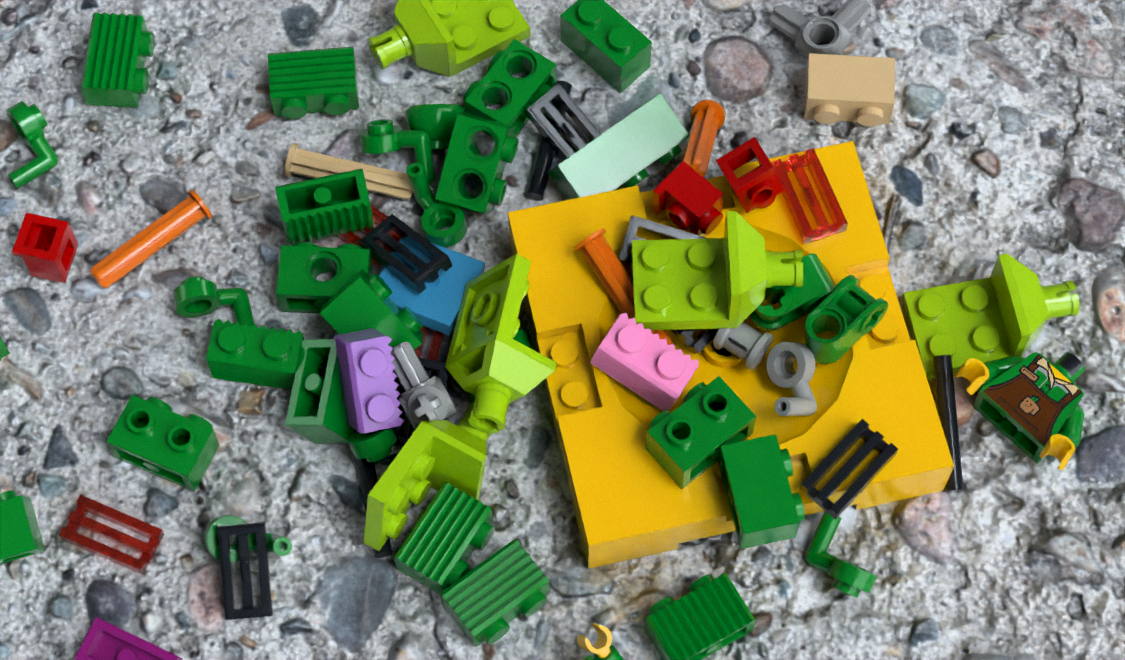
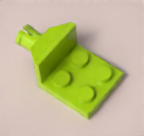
[367,0,531,77]
[631,211,803,330]
[445,253,557,433]
[902,253,1080,379]
[363,404,494,551]

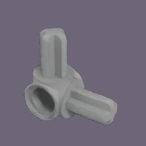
[769,0,871,62]
[390,341,458,430]

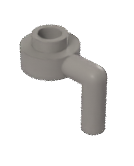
[766,342,817,416]

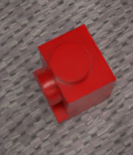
[715,137,785,213]
[651,161,724,236]
[12,213,79,283]

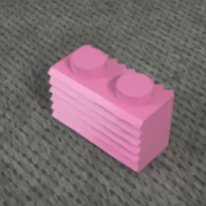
[590,313,699,411]

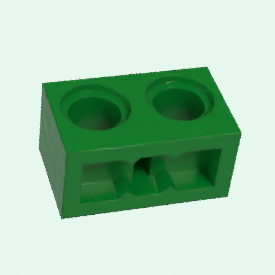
[463,39,557,138]
[435,113,518,213]

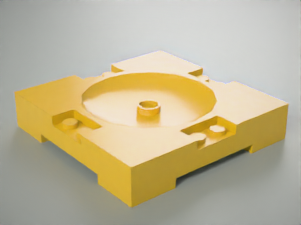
[507,141,954,569]

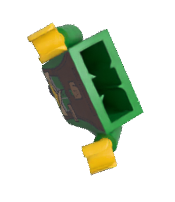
[954,352,1085,470]

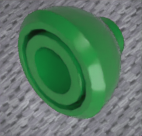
[405,104,465,151]

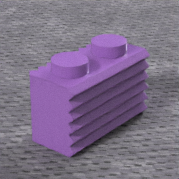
[334,328,404,433]

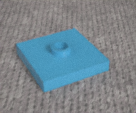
[379,238,485,335]

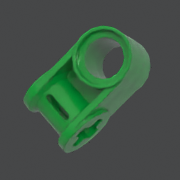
[750,253,836,331]
[805,275,888,364]

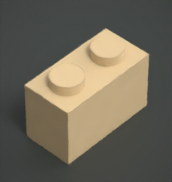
[804,53,895,126]

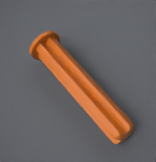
[682,99,725,177]
[90,189,212,289]
[574,228,672,345]

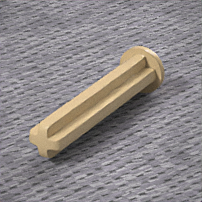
[285,143,414,200]

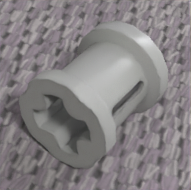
[713,322,774,371]

